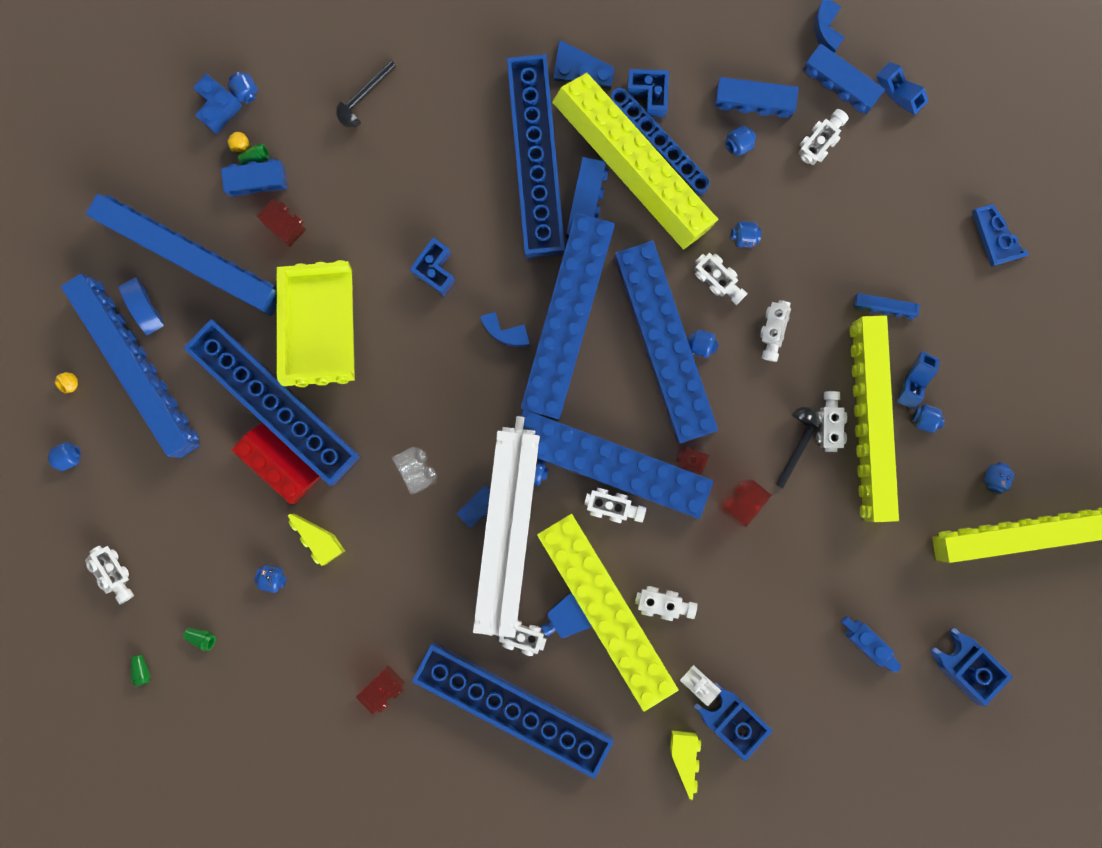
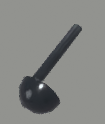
[336,61,396,127]
[776,407,820,489]

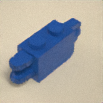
[840,616,901,673]

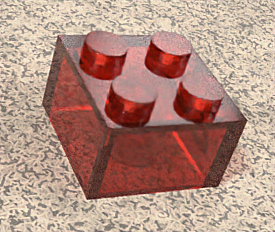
[721,480,772,527]

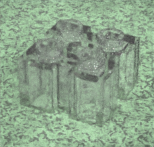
[392,446,438,494]

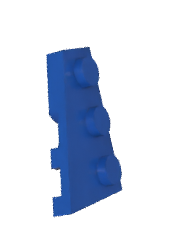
[553,40,615,89]
[972,204,1030,267]

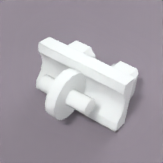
[680,665,721,706]

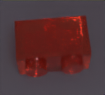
[256,199,306,247]
[356,665,405,715]

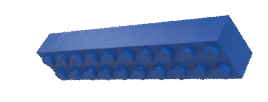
[507,54,565,259]
[85,193,277,316]
[520,212,615,419]
[614,241,718,444]
[60,273,201,458]
[183,319,362,486]
[521,410,714,519]
[412,642,614,779]

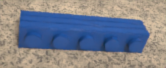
[853,293,920,320]

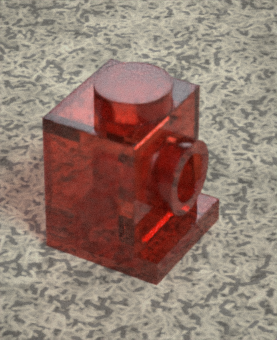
[676,447,709,475]

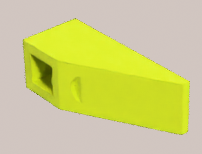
[288,514,345,566]
[670,730,701,800]

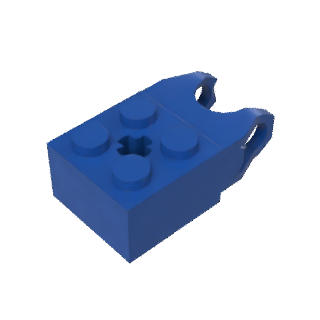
[929,628,1013,706]
[693,682,773,761]

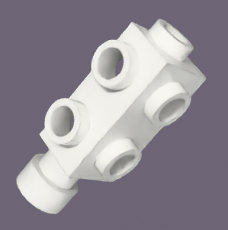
[798,109,849,165]
[694,253,748,305]
[760,300,791,362]
[816,391,847,452]
[584,488,646,523]
[85,546,134,604]
[635,586,697,621]
[487,620,546,656]

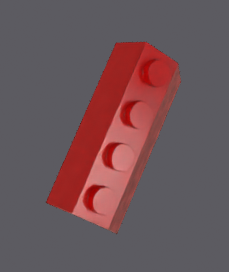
[231,423,320,504]

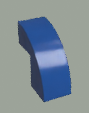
[814,0,845,53]
[876,62,929,115]
[119,277,164,335]
[480,312,530,348]
[897,351,940,410]

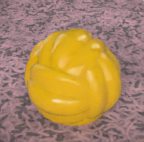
[227,132,249,152]
[55,372,78,393]

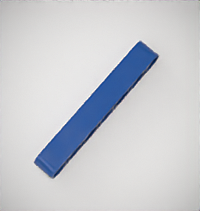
[611,88,710,197]

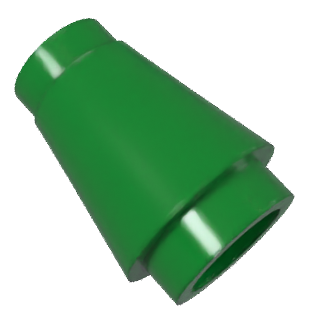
[238,143,270,165]
[183,628,216,651]
[130,655,151,687]

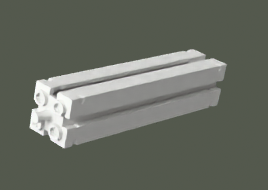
[473,416,540,638]

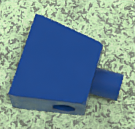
[541,592,592,639]

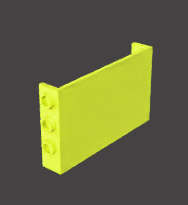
[277,260,355,387]

